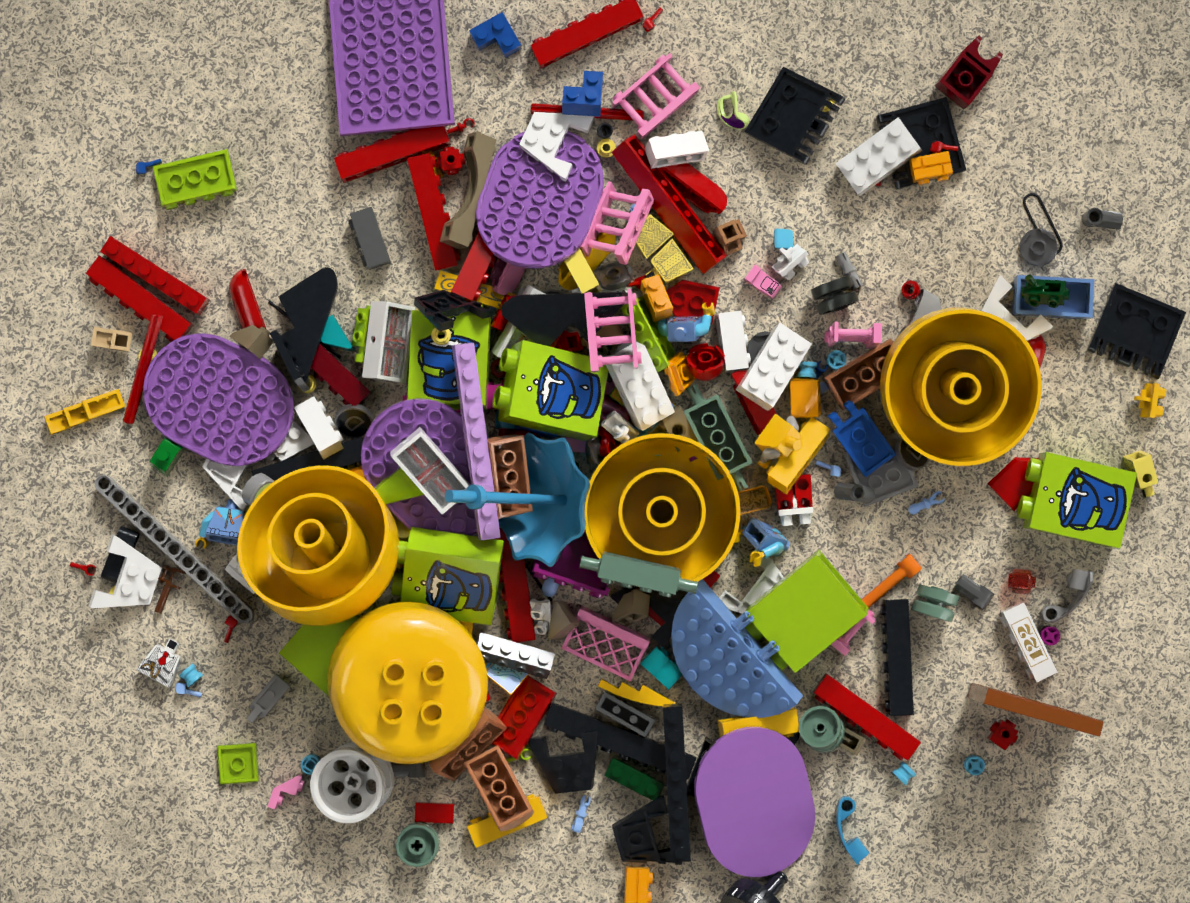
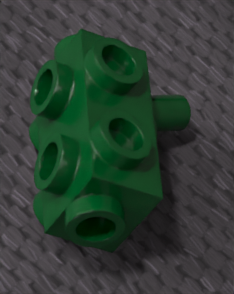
[1021,274,1070,308]

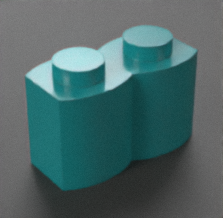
[640,646,682,690]

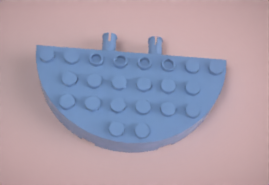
[671,579,803,718]

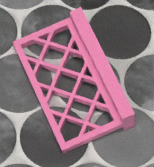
[561,606,651,682]

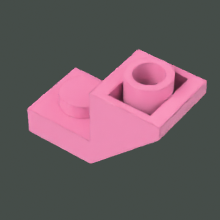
[268,774,305,809]

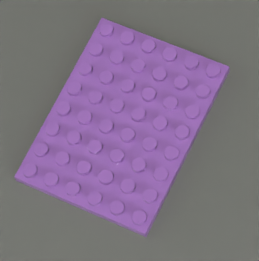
[329,0,455,136]

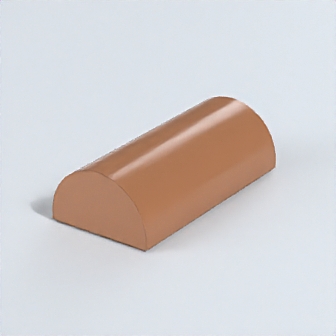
[824,338,893,410]
[487,434,533,519]
[429,707,507,781]
[464,745,534,831]

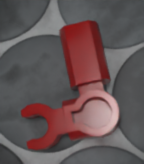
[491,294,515,332]
[598,426,622,457]

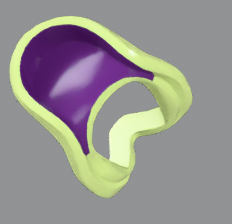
[717,91,749,130]

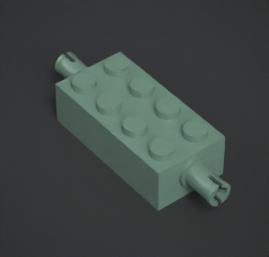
[683,384,752,492]
[579,551,698,597]

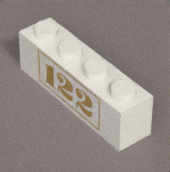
[1000,602,1058,682]

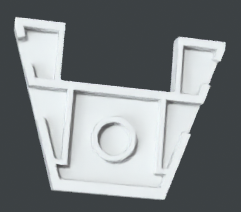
[520,112,594,182]
[982,275,1054,341]
[273,392,315,461]
[202,453,276,511]
[89,534,162,608]
[719,548,784,614]

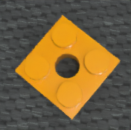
[664,351,695,396]

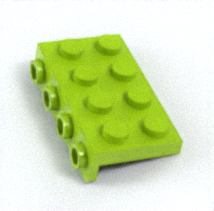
[153,149,238,210]
[621,296,676,373]

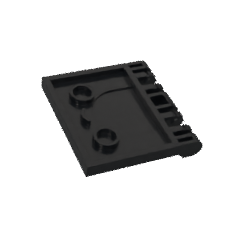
[744,67,845,165]
[876,97,967,190]
[1087,283,1186,379]

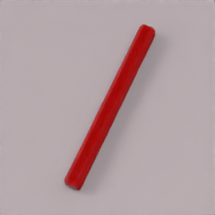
[530,103,644,121]
[123,314,163,424]

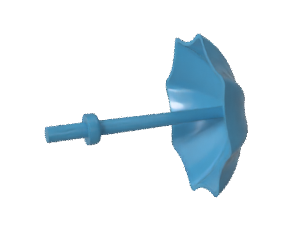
[445,433,590,567]

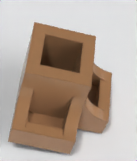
[712,219,747,256]

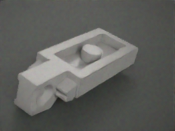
[246,673,291,723]

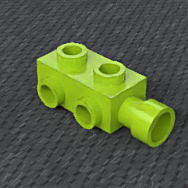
[352,305,371,364]

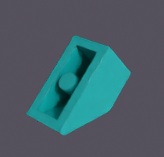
[320,315,355,352]

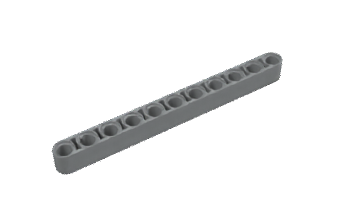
[95,475,255,623]

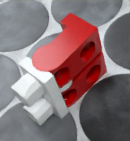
[774,474,813,526]

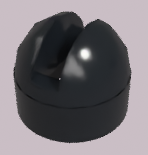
[597,123,613,139]

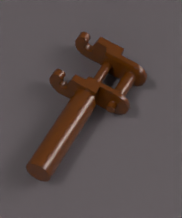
[154,565,186,614]

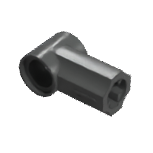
[1082,208,1123,230]
[834,482,875,504]
[953,574,995,610]
[390,762,425,778]

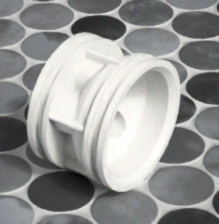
[310,742,394,823]

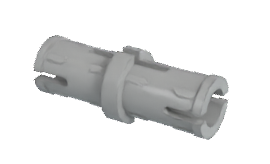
[835,251,863,290]

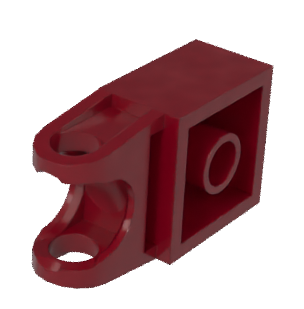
[934,35,1003,110]

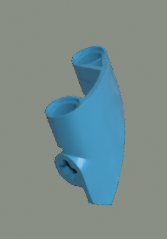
[836,796,869,865]

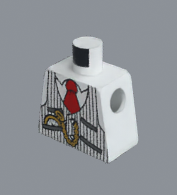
[137,638,182,688]

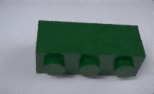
[604,757,665,800]

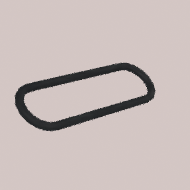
[1023,193,1063,254]

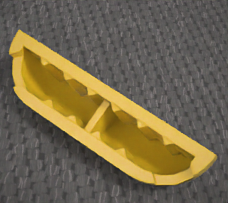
[558,232,616,290]

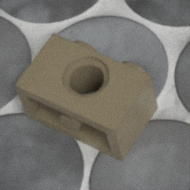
[658,404,698,452]

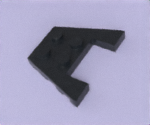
[414,290,496,331]
[610,585,688,649]
[528,730,600,794]
[612,795,682,865]

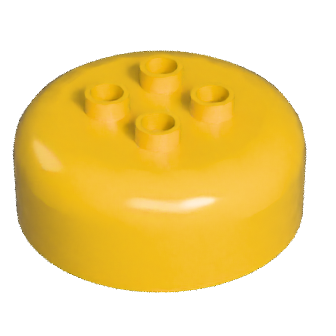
[880,307,1042,466]
[585,433,740,587]
[237,466,399,626]
[327,602,488,764]

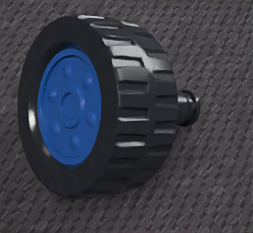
[720,871,788,903]

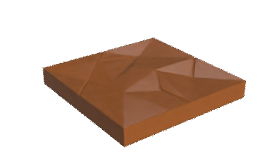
[967,683,1104,737]

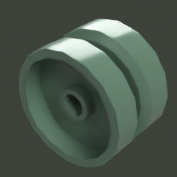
[911,584,960,622]
[799,706,845,753]
[396,822,440,867]

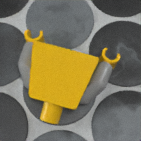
[754,414,802,469]

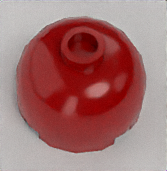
[686,343,725,381]

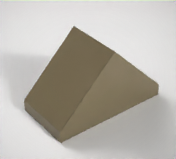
[548,601,580,640]
[840,728,866,756]

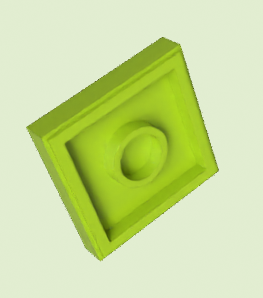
[217,743,259,785]

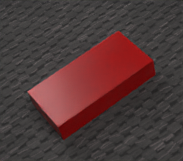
[415,802,454,824]

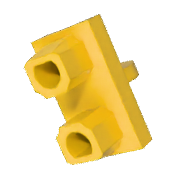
[1134,383,1166,418]

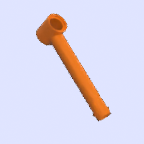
[862,553,922,608]

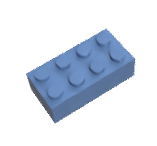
[1012,275,1095,320]

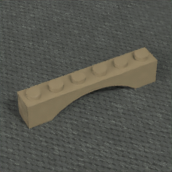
[440,131,496,249]

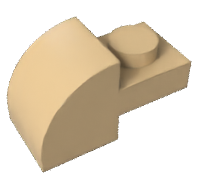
[91,327,132,352]

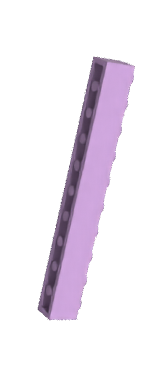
[452,343,500,540]

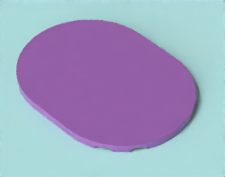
[476,131,604,269]
[143,333,294,466]
[361,398,477,536]
[694,727,815,877]

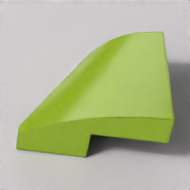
[372,467,424,504]

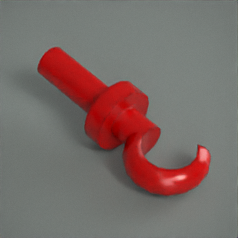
[446,118,475,134]

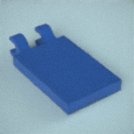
[828,400,896,477]

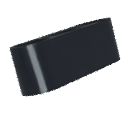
[101,526,140,583]

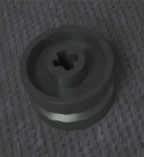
[811,276,859,315]

